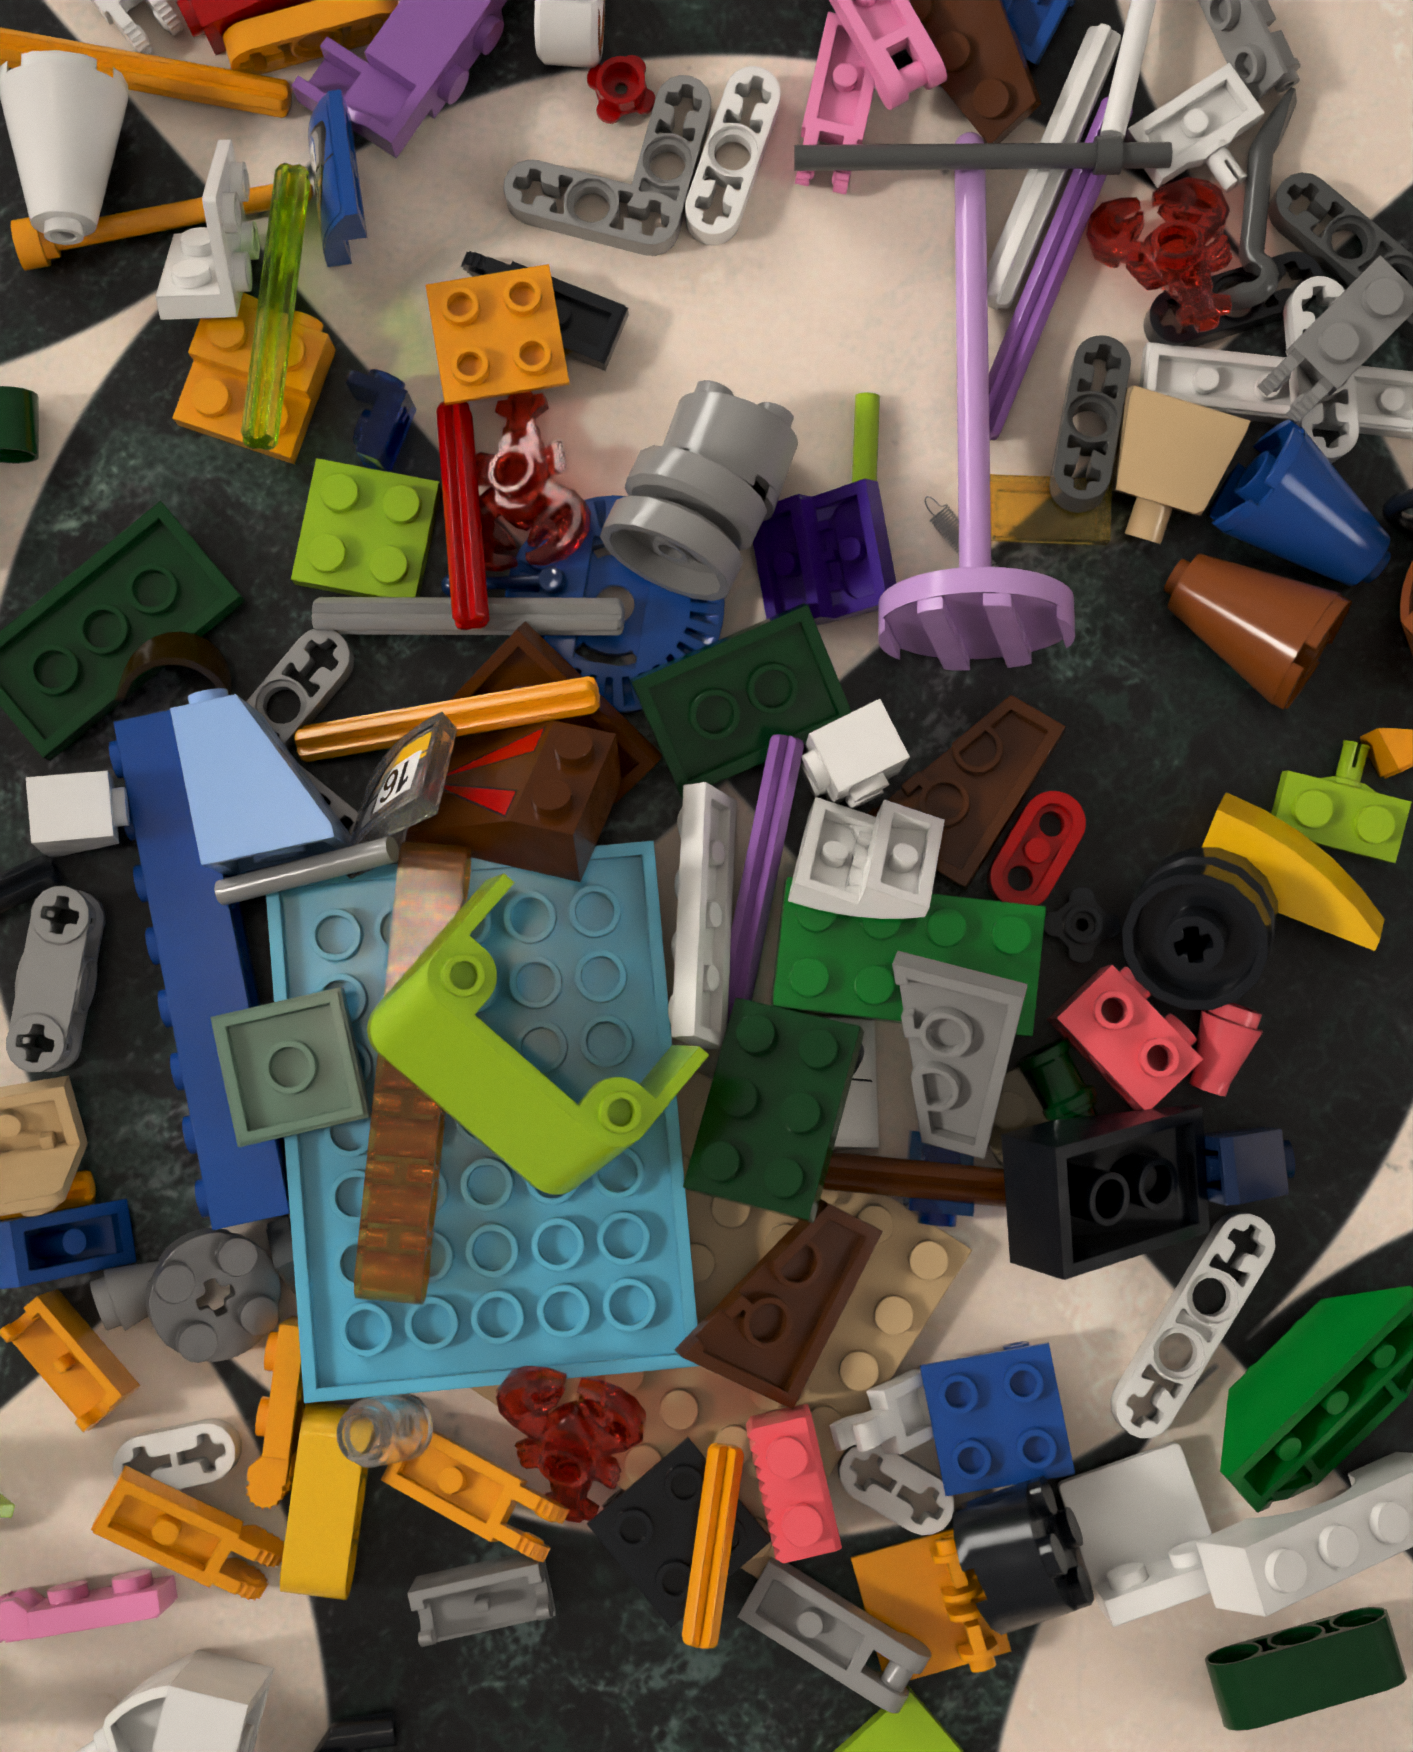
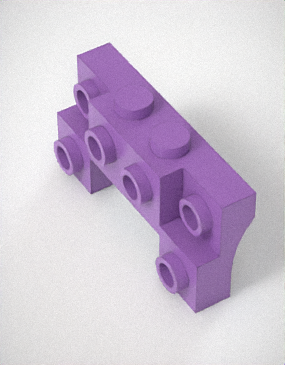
[291,0,507,158]

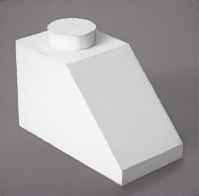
[26,771,129,857]

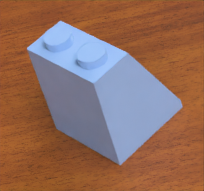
[170,688,354,876]

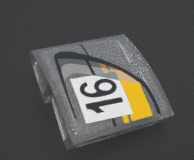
[346,711,457,879]

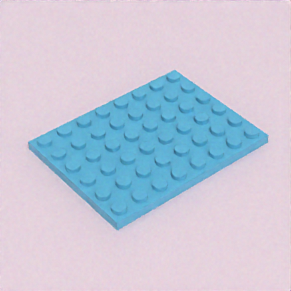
[266,840,699,1403]

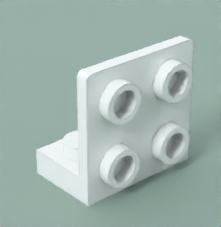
[156,139,260,320]
[1057,1442,1212,1627]

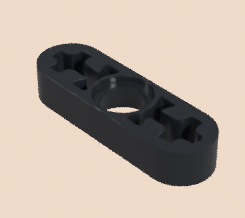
[1143,252,1323,347]

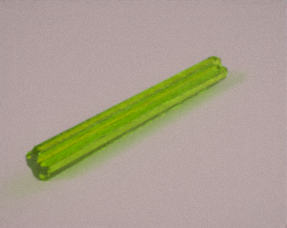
[241,162,310,450]

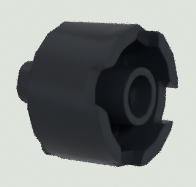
[953,1475,1094,1635]

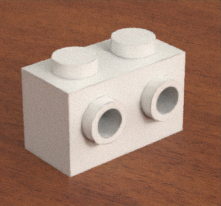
[799,699,910,809]

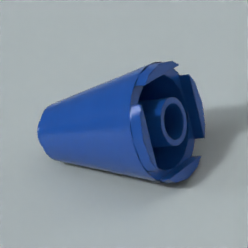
[1209,419,1391,586]

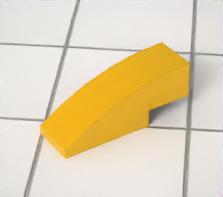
[1202,792,1385,951]

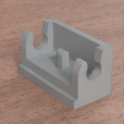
[407,1553,556,1647]

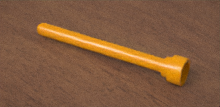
[11,178,314,271]

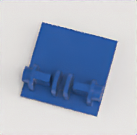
[920,1341,1075,1496]

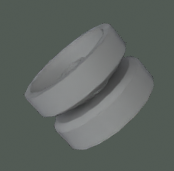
[600,445,767,601]

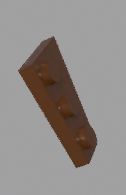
[909,0,1042,143]
[450,621,663,803]

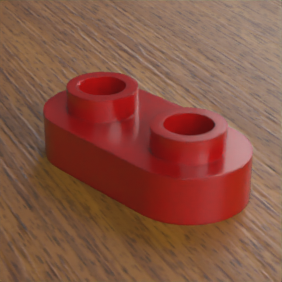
[987,791,1086,906]

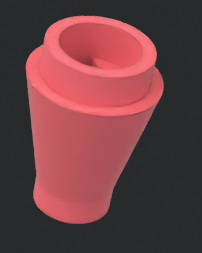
[1189,1003,1263,1097]

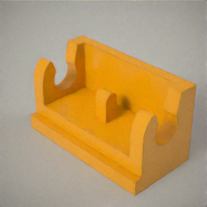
[0,1289,140,1433]

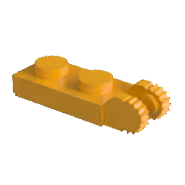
[245,1315,306,1510]
[381,1420,569,1562]
[91,1465,284,1601]

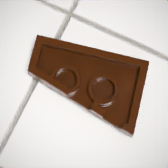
[867,695,1066,891]
[674,1199,883,1409]

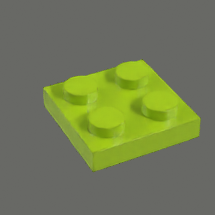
[291,458,442,597]

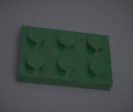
[629,603,852,798]
[683,997,864,1223]

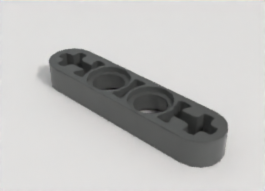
[1268,172,1413,343]

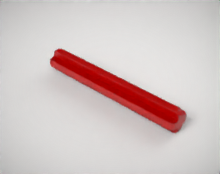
[436,401,489,631]

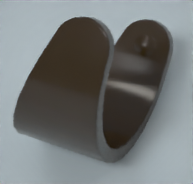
[115,631,232,702]

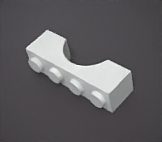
[1196,1452,1413,1617]

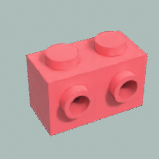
[1047,965,1203,1111]

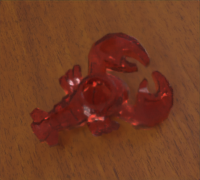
[1086,177,1232,333]
[476,391,591,572]
[496,1366,646,1523]

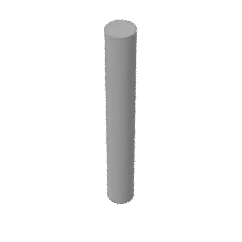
[214,836,399,906]

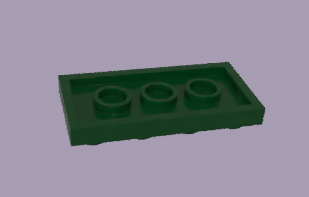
[0,500,245,761]

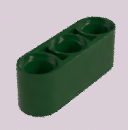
[1205,1607,1407,1731]

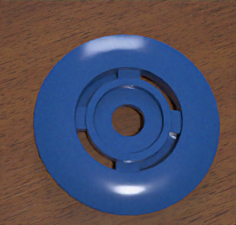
[505,495,725,714]

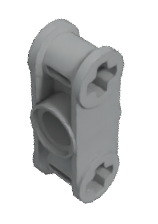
[6,886,106,1072]

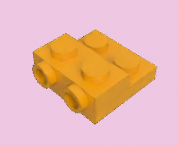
[172,293,336,465]

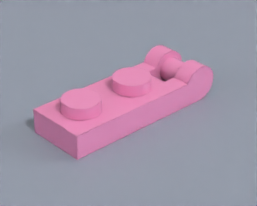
[829,0,947,110]

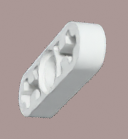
[685,66,781,245]
[1283,276,1359,463]

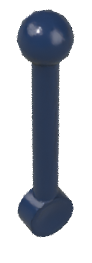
[441,566,567,597]

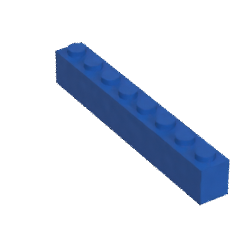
[109,710,290,1230]

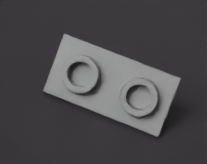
[1198,0,1301,101]

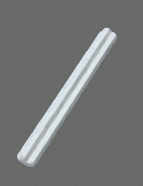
[987,23,1122,310]

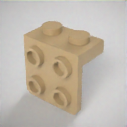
[0,1075,88,1217]

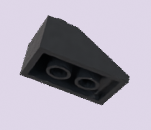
[1001,1104,1209,1280]

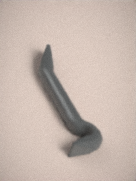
[1213,87,1297,312]

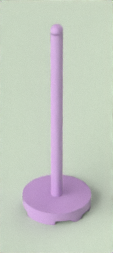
[878,132,1075,671]

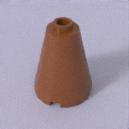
[1163,553,1352,710]

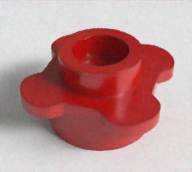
[587,55,656,124]

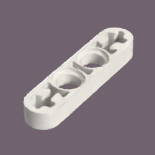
[1111,1212,1275,1438]

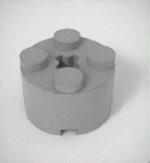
[663,380,798,521]

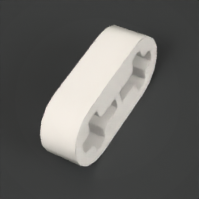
[113,1419,242,1489]
[838,1444,954,1535]

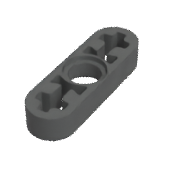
[1049,335,1131,513]

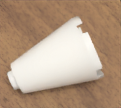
[0,50,128,245]

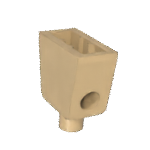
[1110,385,1250,544]

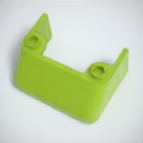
[367,873,709,1195]

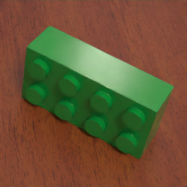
[770,877,1046,1037]

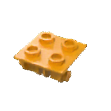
[425,264,570,405]
[851,1528,1012,1680]

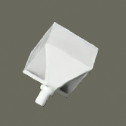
[76,1650,274,1752]

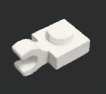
[829,1369,934,1455]

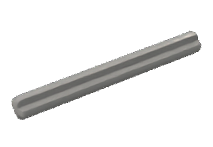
[312,597,625,636]

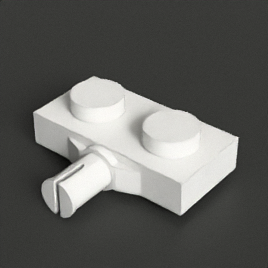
[1124,63,1265,193]

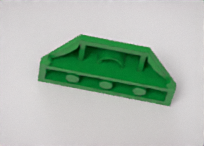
[1220,1286,1413,1513]

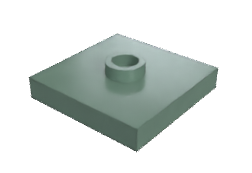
[210,987,372,1147]

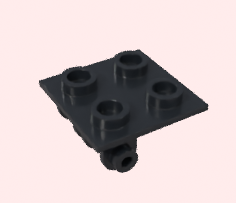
[587,1437,771,1628]

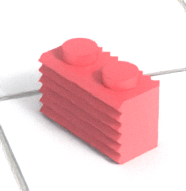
[746,1404,842,1564]

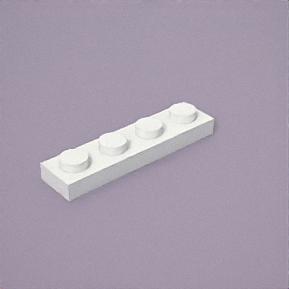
[668,782,737,1050]

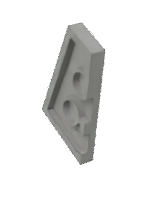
[892,951,1028,1159]

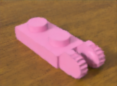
[795,11,875,195]
[0,1569,178,1643]

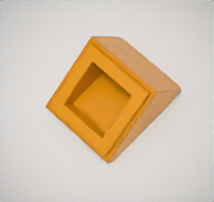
[1360,728,1413,779]

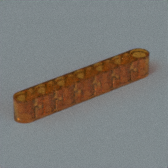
[354,841,471,1305]

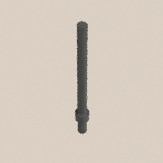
[794,136,1173,175]

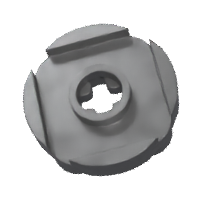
[145,1227,281,1363]

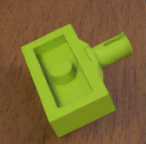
[1271,740,1412,863]

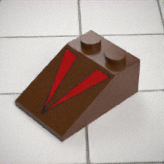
[396,721,622,882]

